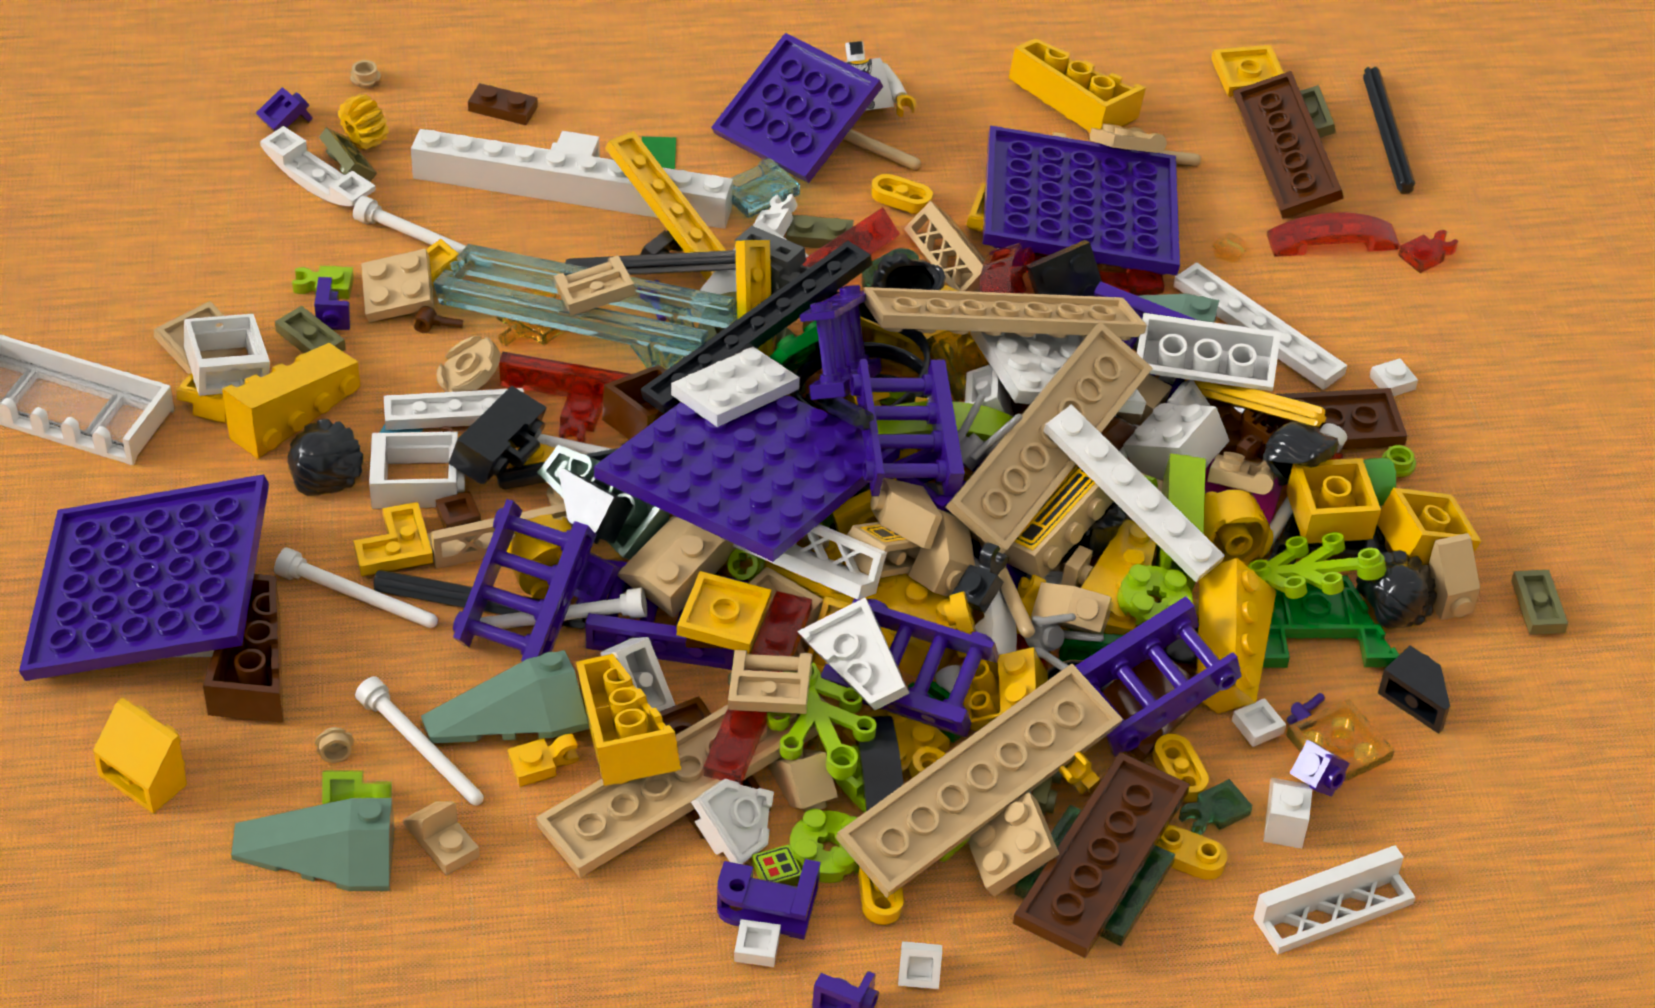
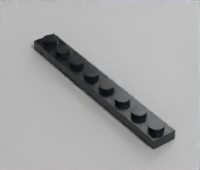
[640,241,873,414]

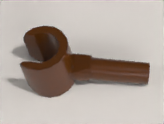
[414,306,463,333]

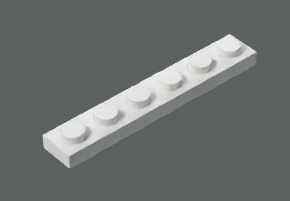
[1173,262,1347,390]
[1043,404,1225,582]

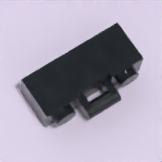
[448,386,547,484]

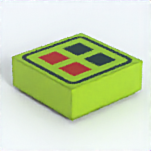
[752,844,802,886]

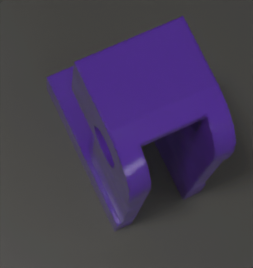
[717,859,821,940]

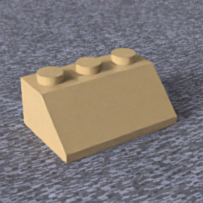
[617,515,737,618]

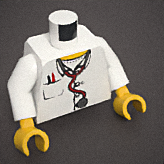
[845,41,916,117]

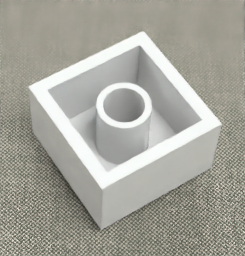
[1123,403,1229,480]

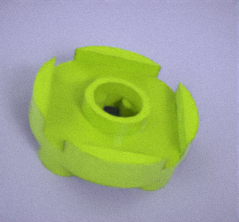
[1117,564,1193,626]
[790,808,860,883]

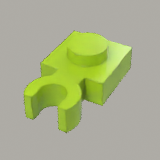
[292,266,354,300]

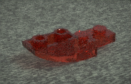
[979,243,1036,294]

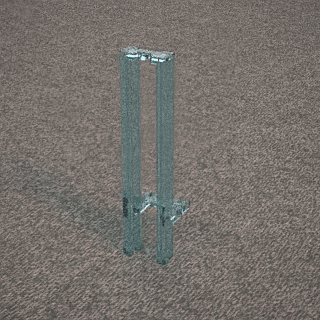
[433,244,737,370]

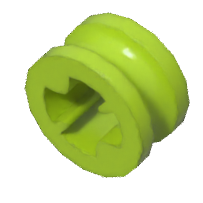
[727,548,765,581]

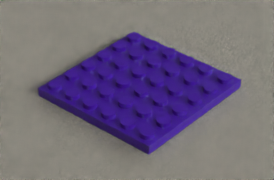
[982,125,1180,276]
[594,395,900,562]
[19,474,269,681]

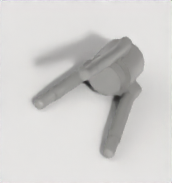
[958,394,1022,471]
[1025,613,1104,671]

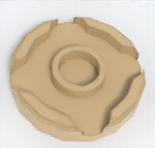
[437,336,500,392]

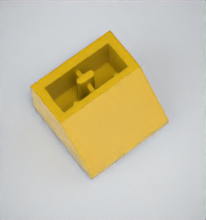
[962,647,1048,731]
[93,697,187,814]

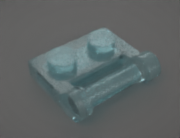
[725,158,800,218]

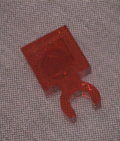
[1398,230,1458,273]
[559,393,603,443]

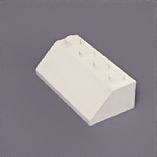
[1137,313,1281,391]

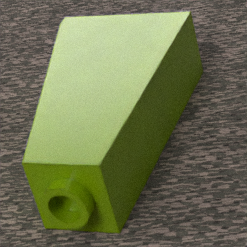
[1155,453,1206,593]

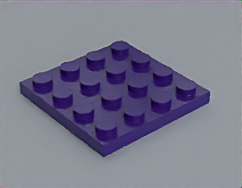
[711,33,883,183]

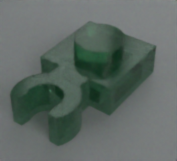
[1179,779,1253,835]

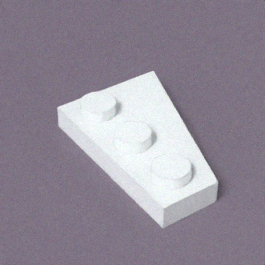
[798,598,909,710]

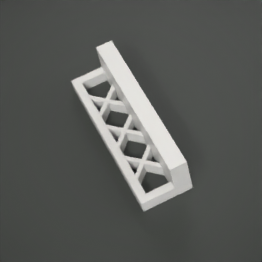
[733,524,887,600]
[1253,845,1415,955]

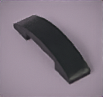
[855,716,904,811]

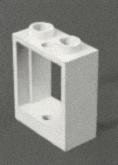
[184,314,270,396]
[369,431,465,509]

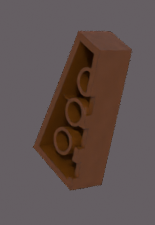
[203,574,284,723]

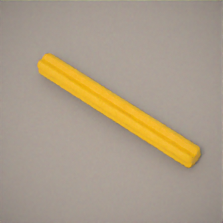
[1184,379,1327,427]

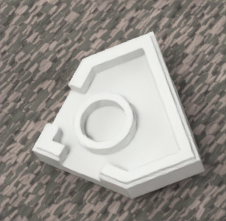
[691,779,774,864]

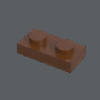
[468,83,538,125]

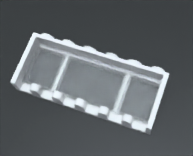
[0,335,175,465]

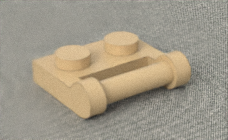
[1089,124,1167,153]
[553,255,636,316]
[1207,452,1277,494]
[728,650,812,714]

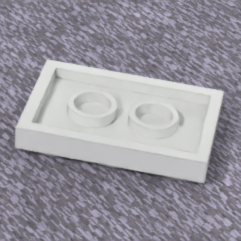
[671,347,800,427]

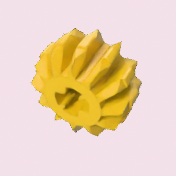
[338,94,389,150]

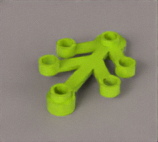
[1247,532,1386,599]
[767,662,876,780]

